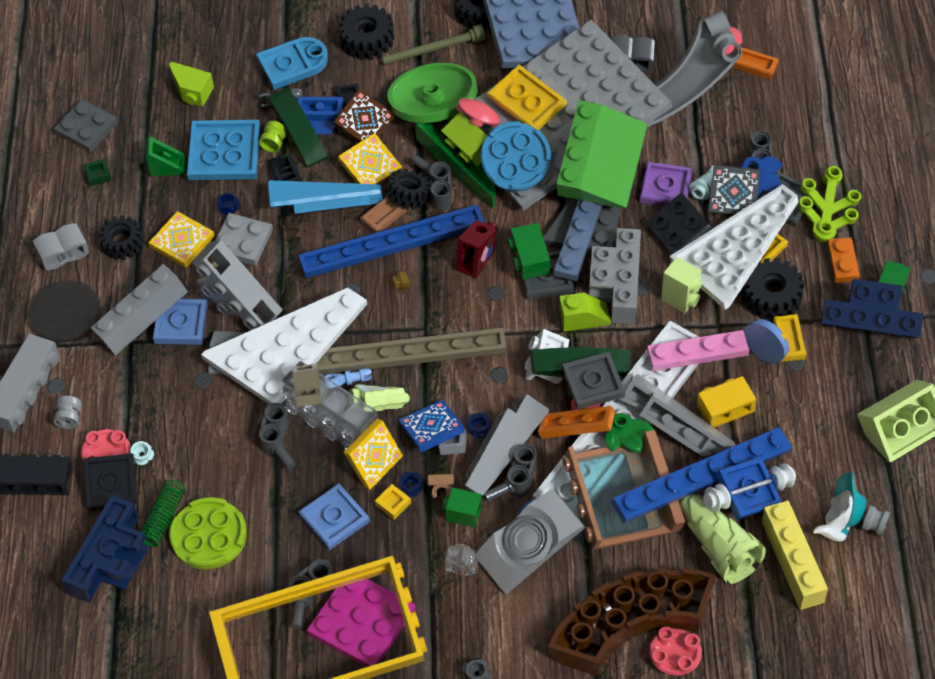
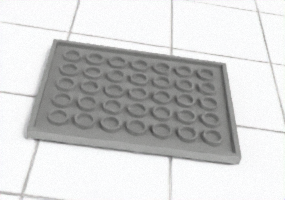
[446,20,672,211]

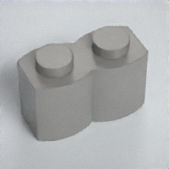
[33,223,89,271]

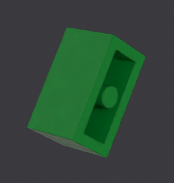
[508,223,550,280]

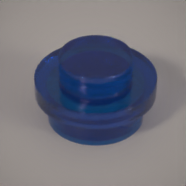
[216,193,240,215]

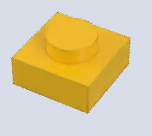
[375,484,411,520]

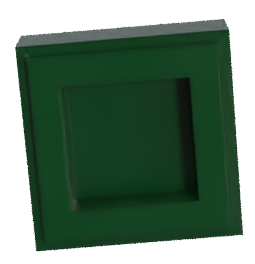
[84,159,112,186]

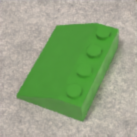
[557,100,648,209]

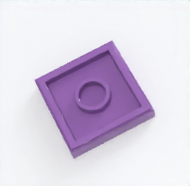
[640,162,693,206]

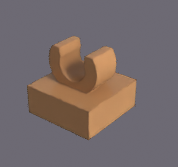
[428,473,454,498]

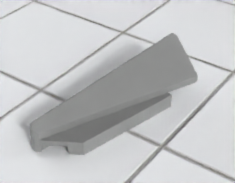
[620,374,736,457]
[464,394,549,495]

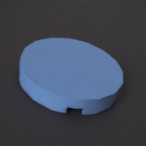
[744,319,789,363]

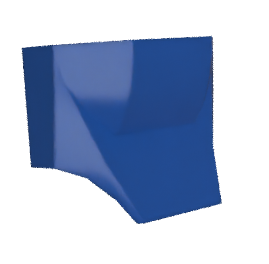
[298,97,343,135]

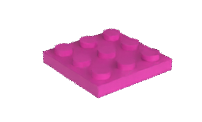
[307,579,416,667]

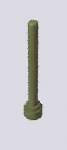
[381,24,486,65]

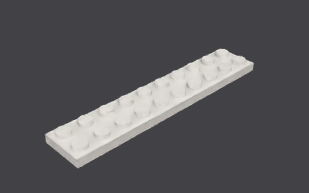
[533,321,699,520]

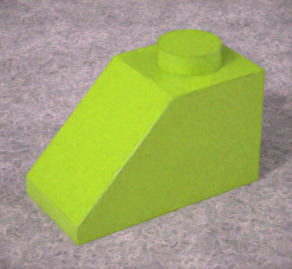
[169,62,214,107]
[559,293,611,332]

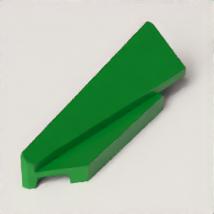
[415,123,496,208]

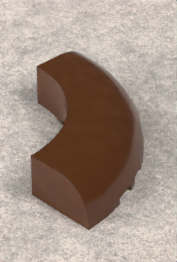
[548,568,716,677]

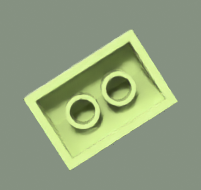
[857,380,935,463]

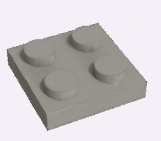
[215,213,273,266]

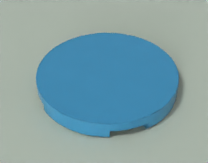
[481,122,551,191]

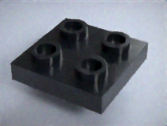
[646,192,711,254]

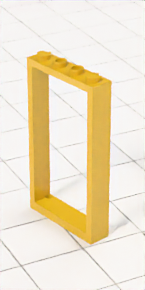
[209,556,428,679]

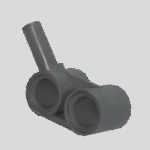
[749,130,773,169]
[412,155,452,211]
[259,403,296,469]
[483,444,537,502]
[288,559,333,629]

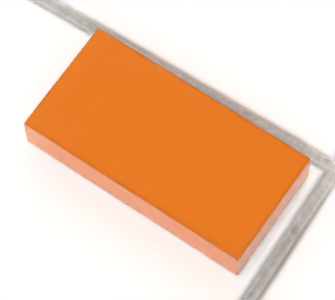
[731,47,779,80]

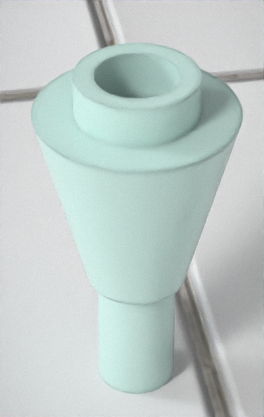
[689,165,714,200]

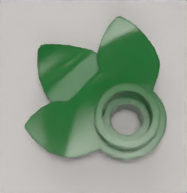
[605,413,654,453]

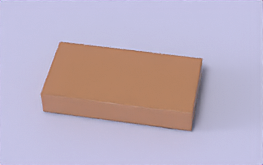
[360,197,410,233]

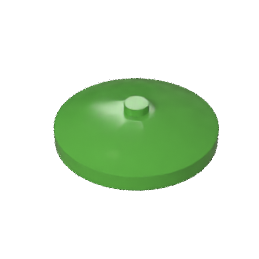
[387,63,478,123]

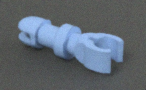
[324,368,372,389]

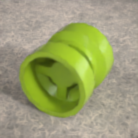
[259,121,287,153]

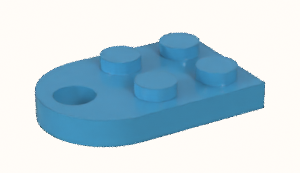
[256,37,328,90]

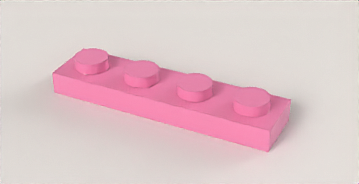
[647,330,749,371]

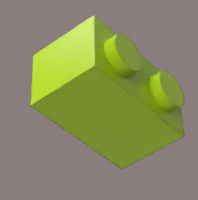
[441,112,487,167]

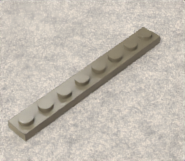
[317,328,507,375]

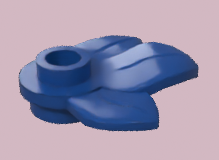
[741,156,783,199]

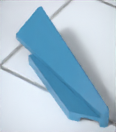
[268,180,383,214]

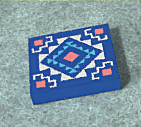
[399,400,465,453]

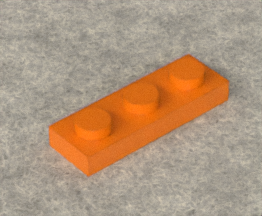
[538,406,615,439]

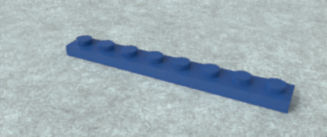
[298,205,485,278]
[611,427,793,524]

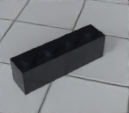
[0,454,73,496]

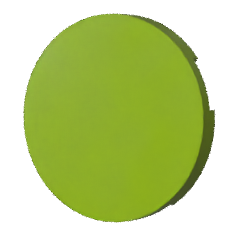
[169,497,247,569]

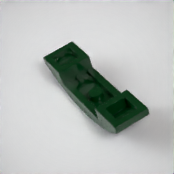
[268,87,328,168]

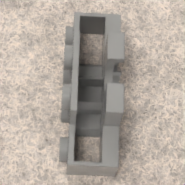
[589,228,641,324]
[192,240,282,330]

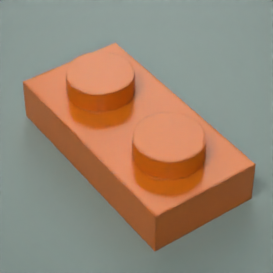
[827,237,860,283]

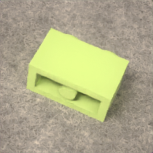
[661,257,702,313]

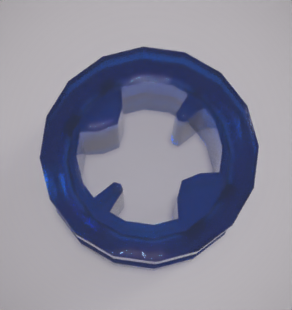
[468,413,491,438]
[399,471,422,497]

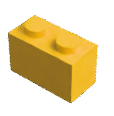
[697,376,757,428]

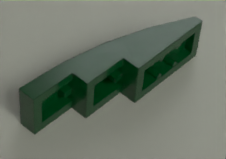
[530,347,632,378]

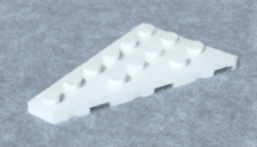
[670,184,798,310]
[201,288,367,404]

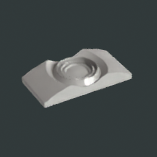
[474,489,585,595]

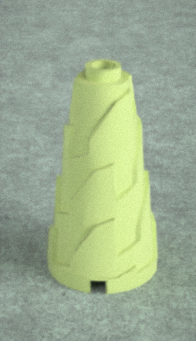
[679,494,766,584]

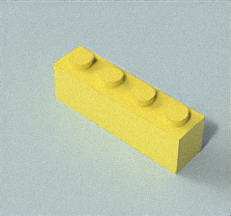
[762,500,828,610]

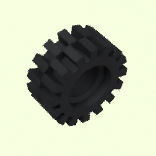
[386,168,430,210]
[98,215,143,260]

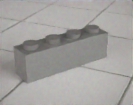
[91,264,188,356]
[0,334,59,433]

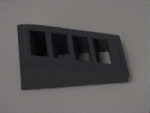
[269,153,303,182]

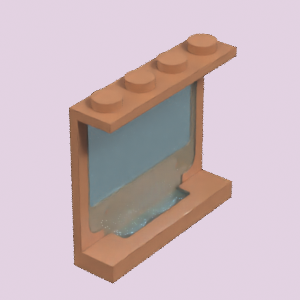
[562,430,685,550]

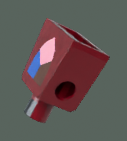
[456,221,498,279]

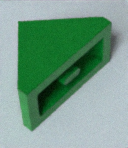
[146,136,186,176]

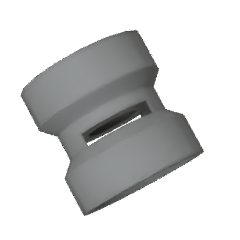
[53,396,82,429]

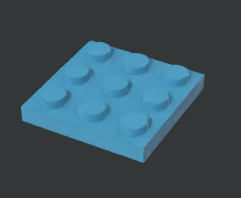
[187,120,260,180]

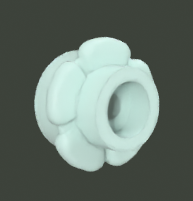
[129,441,154,465]

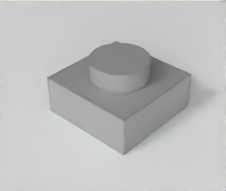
[439,430,467,455]

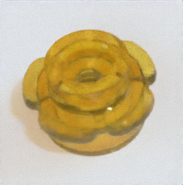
[392,269,411,292]

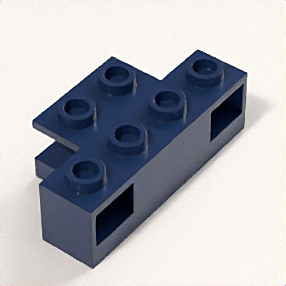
[821,279,924,338]
[62,495,149,603]

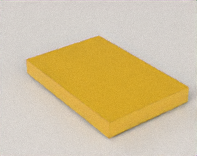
[487,65,567,130]

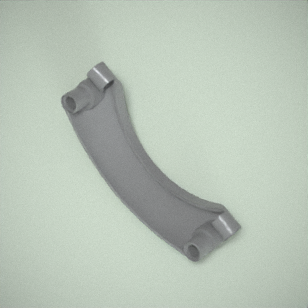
[647,10,742,127]

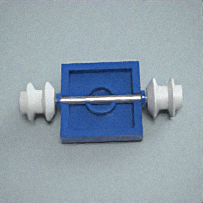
[704,457,796,520]

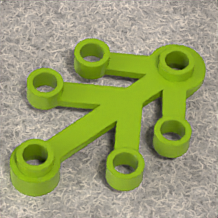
[797,166,861,242]

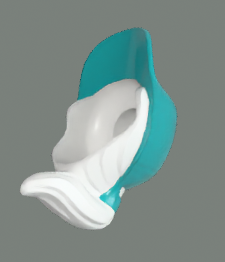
[813,472,866,542]

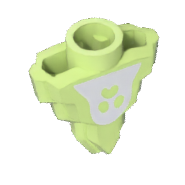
[349,385,410,413]

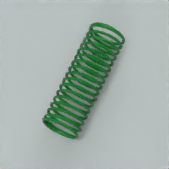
[141,479,186,547]

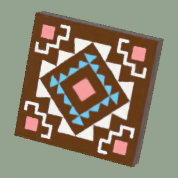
[333,88,396,143]

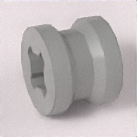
[862,505,890,536]

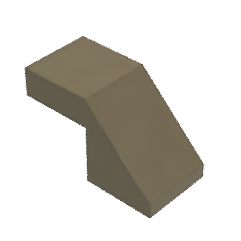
[292,363,322,407]

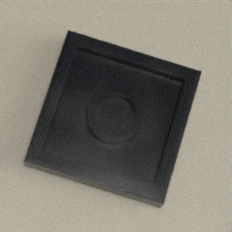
[83,453,138,509]

